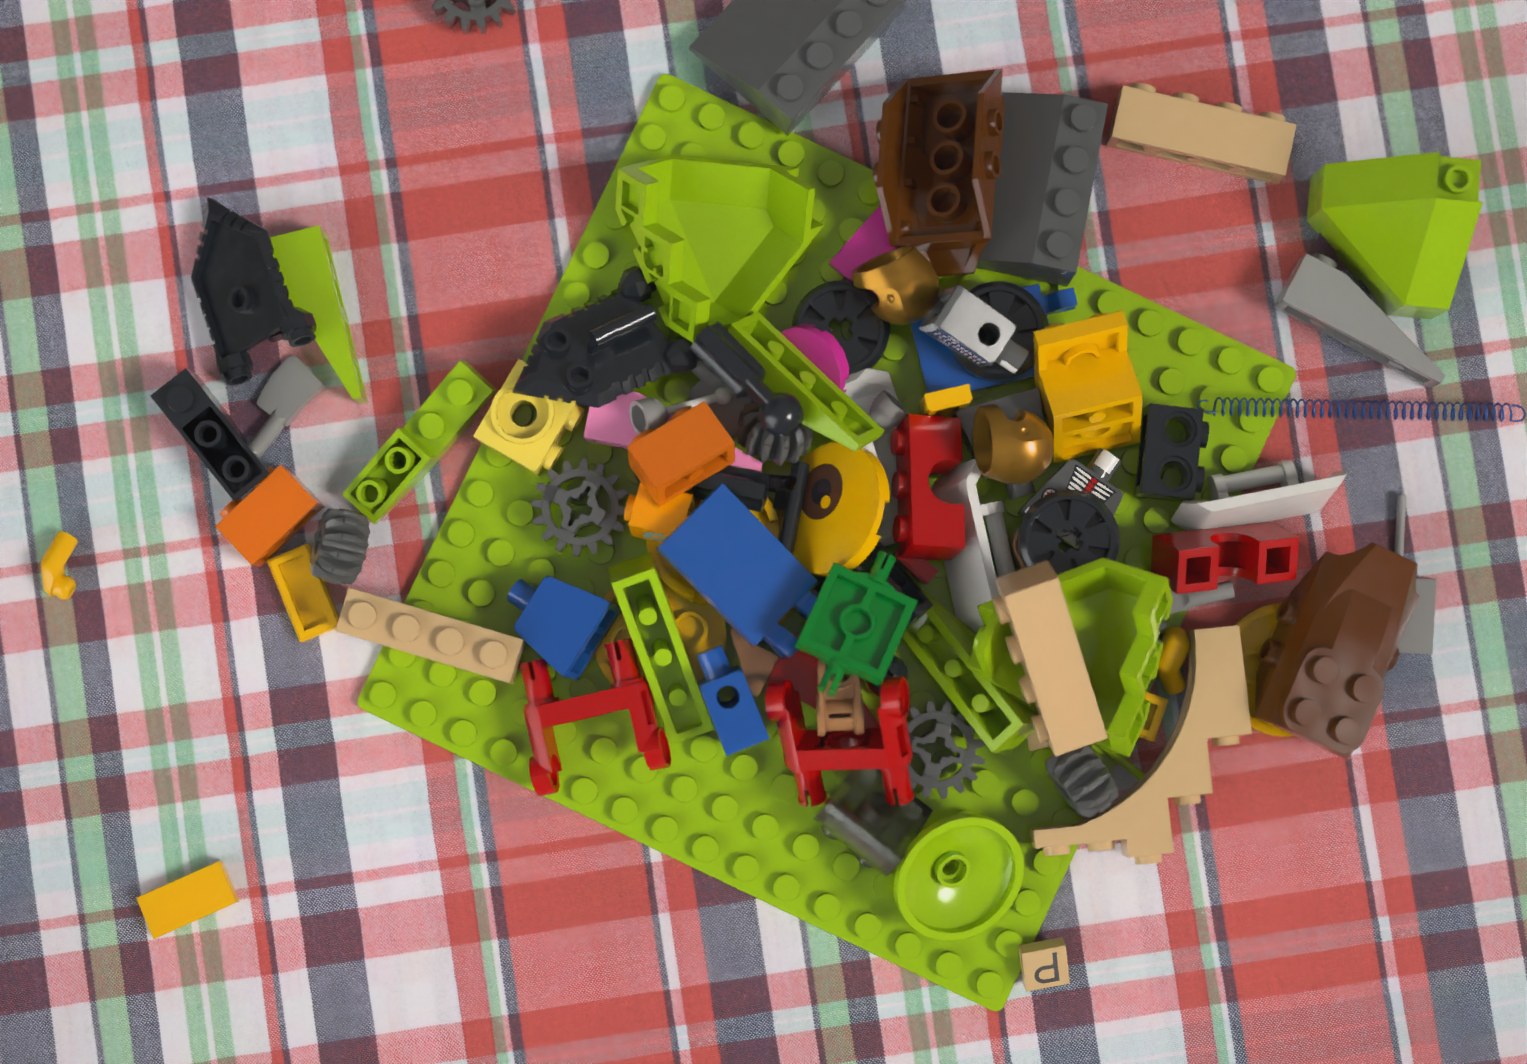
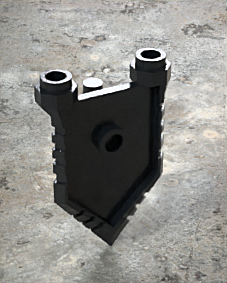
[191,197,317,386]
[513,266,700,408]

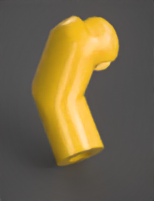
[40,531,78,600]
[1157,626,1190,695]

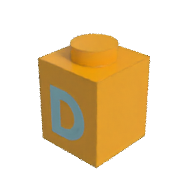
[624,482,696,543]

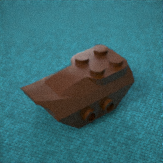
[873,68,1005,277]
[1255,542,1419,761]

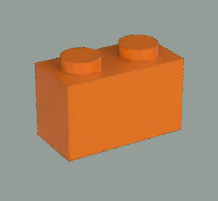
[627,401,735,507]
[215,464,325,568]

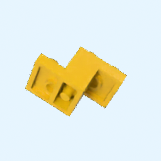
[1034,310,1143,463]

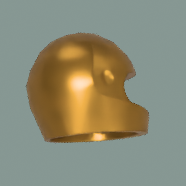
[851,246,939,325]
[972,404,1054,484]

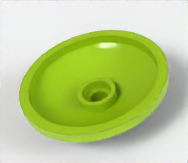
[894,813,1024,941]

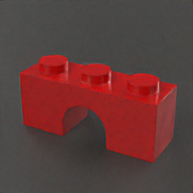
[890,414,965,561]
[1150,521,1299,594]

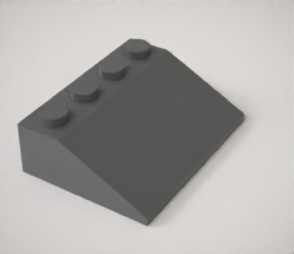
[689,0,906,136]
[976,92,1108,287]

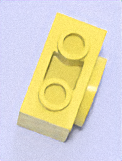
[473,358,586,476]

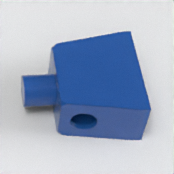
[507,575,621,680]
[696,645,769,756]

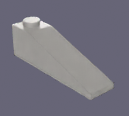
[1273,253,1445,389]

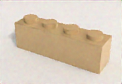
[1106,83,1297,185]
[992,560,1108,757]
[335,587,527,684]

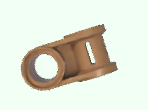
[816,659,864,736]

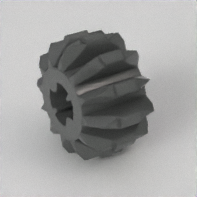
[737,400,813,467]
[310,508,370,585]
[1045,746,1119,818]

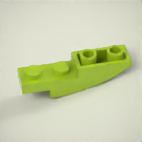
[342,360,497,524]

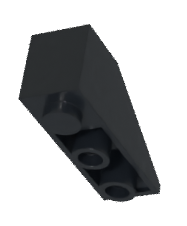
[151,368,271,501]

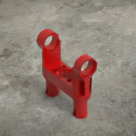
[519,638,671,796]
[765,676,914,807]

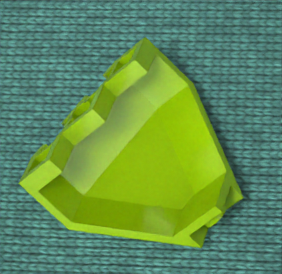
[1307,152,1483,319]
[615,155,824,343]
[966,558,1173,757]

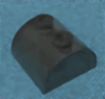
[813,769,933,876]

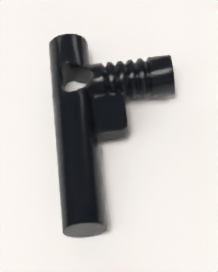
[769,461,810,553]

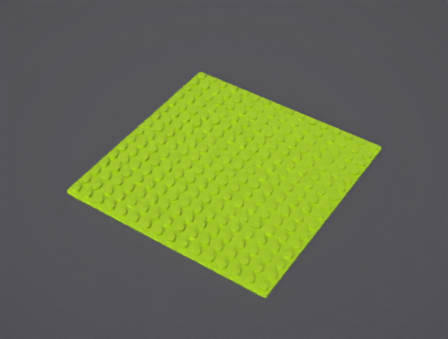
[357,74,1296,1012]

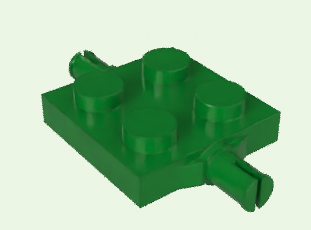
[795,551,918,697]

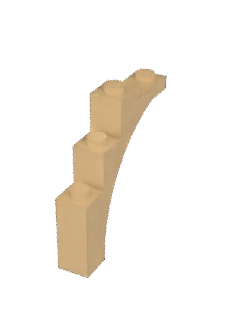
[1029,625,1252,865]

